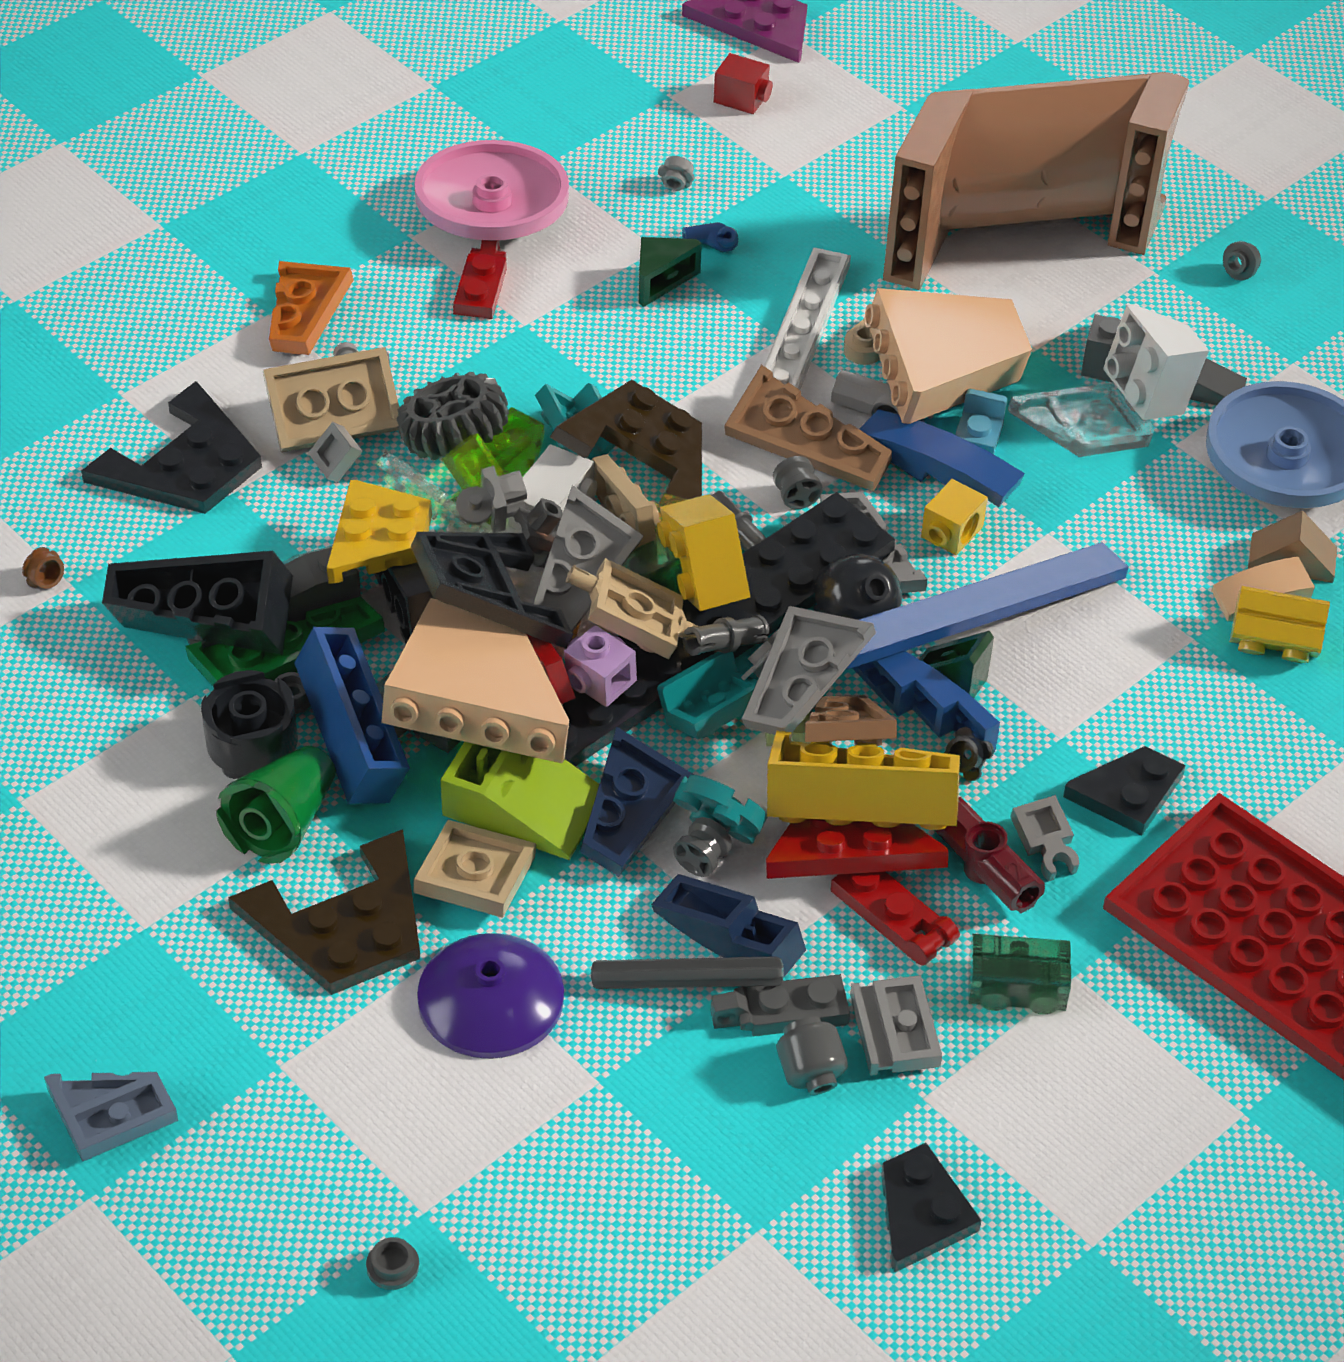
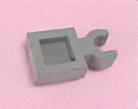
[1010,795,1079,881]

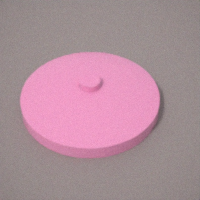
[415,140,569,240]

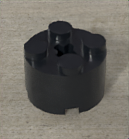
[201,670,298,779]

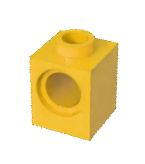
[921,479,988,556]

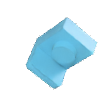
[955,389,1007,454]

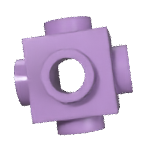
[564,625,637,707]

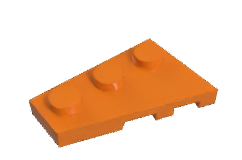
[269,261,354,355]

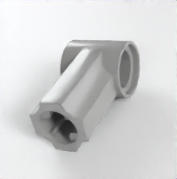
[831,369,899,417]

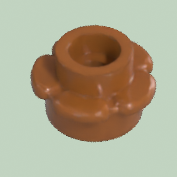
[22,547,64,589]

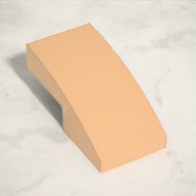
[1211,557,1315,621]

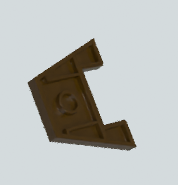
[550,380,702,506]
[228,829,420,995]

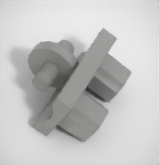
[456,466,527,533]

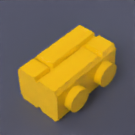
[1229,586,1330,663]

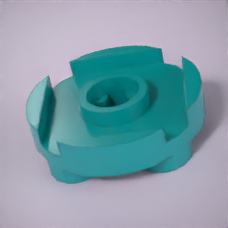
[673,774,768,845]

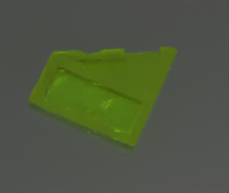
[460,407,544,478]

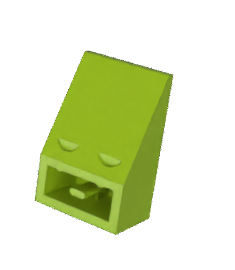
[441,742,599,860]

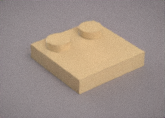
[413,820,536,918]

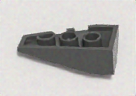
[1081,314,1247,405]

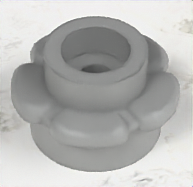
[658,156,695,191]

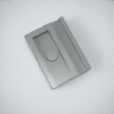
[850,975,942,1076]

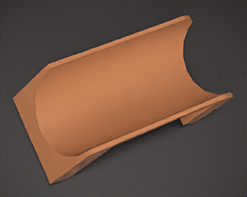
[883,72,1189,290]

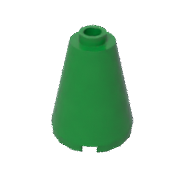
[216,746,336,864]

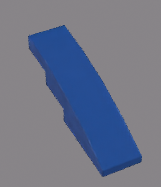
[859,409,1025,507]
[852,651,1000,752]

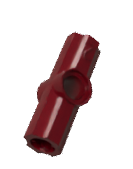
[935,797,1045,914]

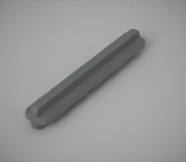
[591,957,784,989]

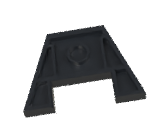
[81,381,262,514]
[411,532,573,649]

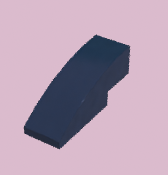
[651,874,806,977]

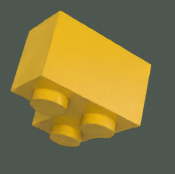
[657,494,751,611]

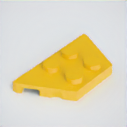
[327,480,432,583]

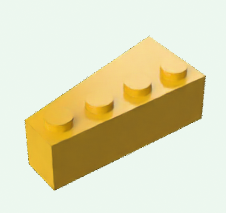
[767,730,960,830]

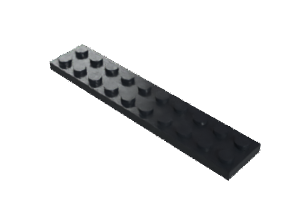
[561,492,895,767]

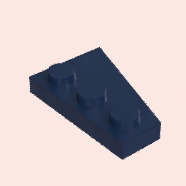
[580,727,694,877]

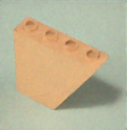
[864,288,1032,424]
[381,598,569,763]

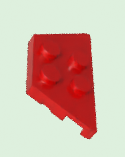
[766,819,948,879]

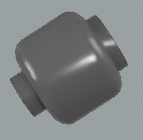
[776,1016,848,1095]

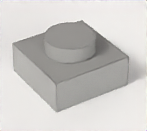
[308,422,363,483]

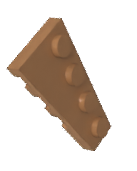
[724,364,892,492]

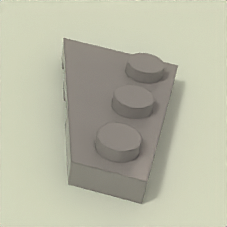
[742,606,876,735]

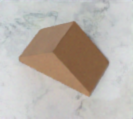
[1248,510,1337,583]

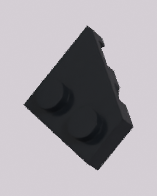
[1063,746,1186,836]
[881,1142,982,1272]

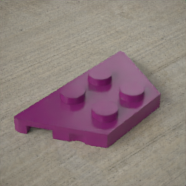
[682,0,808,63]

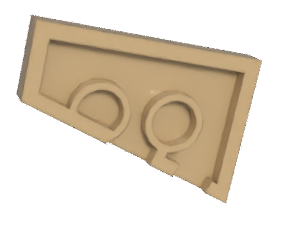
[592,454,661,582]

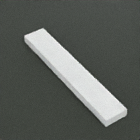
[764,248,851,390]

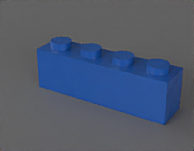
[294,627,410,804]

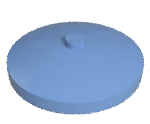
[1206,381,1344,508]

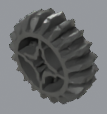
[396,372,509,460]

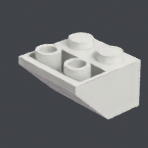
[1103,304,1209,420]

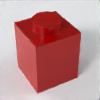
[713,53,773,115]

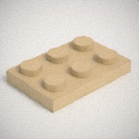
[263,347,399,453]

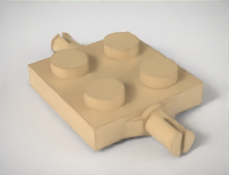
[565,558,699,659]

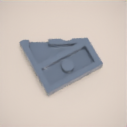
[44,1072,178,1162]

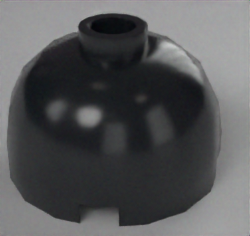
[812,553,902,620]

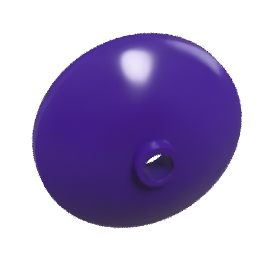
[417,933,564,1059]

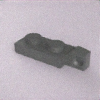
[711,974,850,1037]

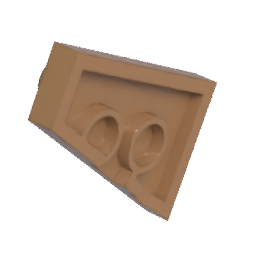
[805,695,897,746]

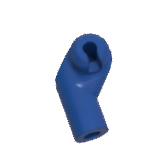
[682,222,738,252]

